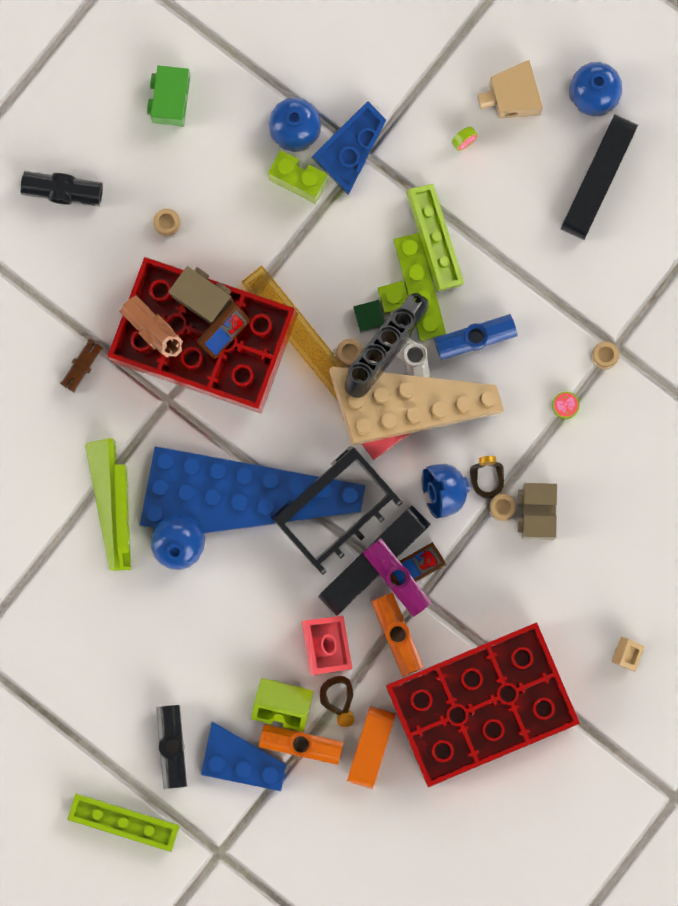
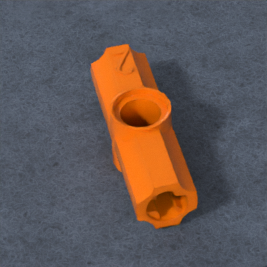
[371,592,424,677]
[259,724,343,765]

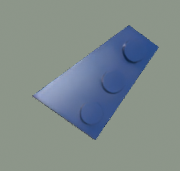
[311,101,386,195]
[201,721,287,791]

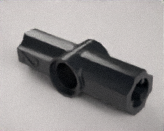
[20,171,103,207]
[156,705,187,789]

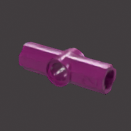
[362,538,432,617]

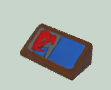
[197,303,250,359]
[391,542,447,585]

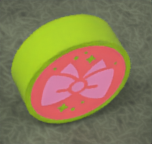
[452,127,478,151]
[552,392,579,419]

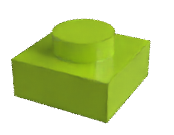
[378,281,408,314]

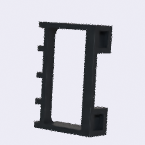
[270,446,403,575]

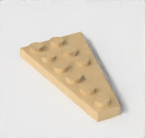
[329,367,504,446]

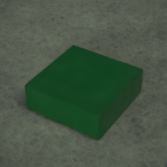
[353,300,385,333]

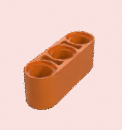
[347,706,396,789]

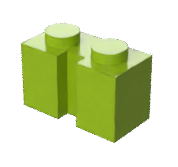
[268,150,328,204]
[251,678,314,732]

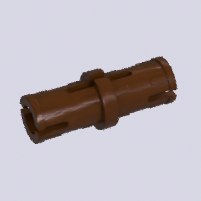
[60,339,103,393]

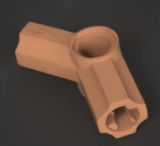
[119,295,183,358]

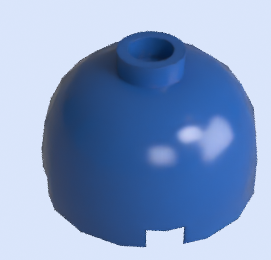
[569,62,622,116]
[268,97,321,152]
[421,464,470,519]
[151,514,205,570]

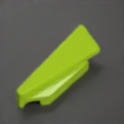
[85,438,131,571]

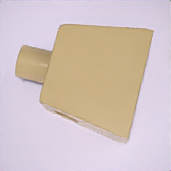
[477,60,543,118]

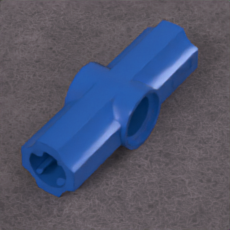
[434,314,518,361]

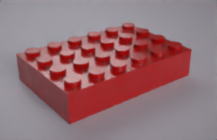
[107,257,298,414]
[385,622,580,787]

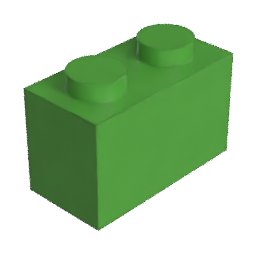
[147,65,190,127]

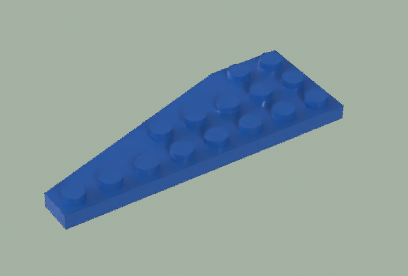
[140,446,366,534]

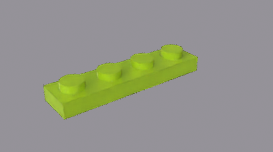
[406,184,464,292]
[394,233,446,342]
[67,793,180,852]

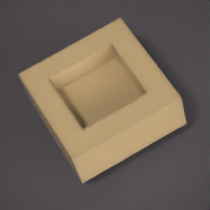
[612,637,645,672]

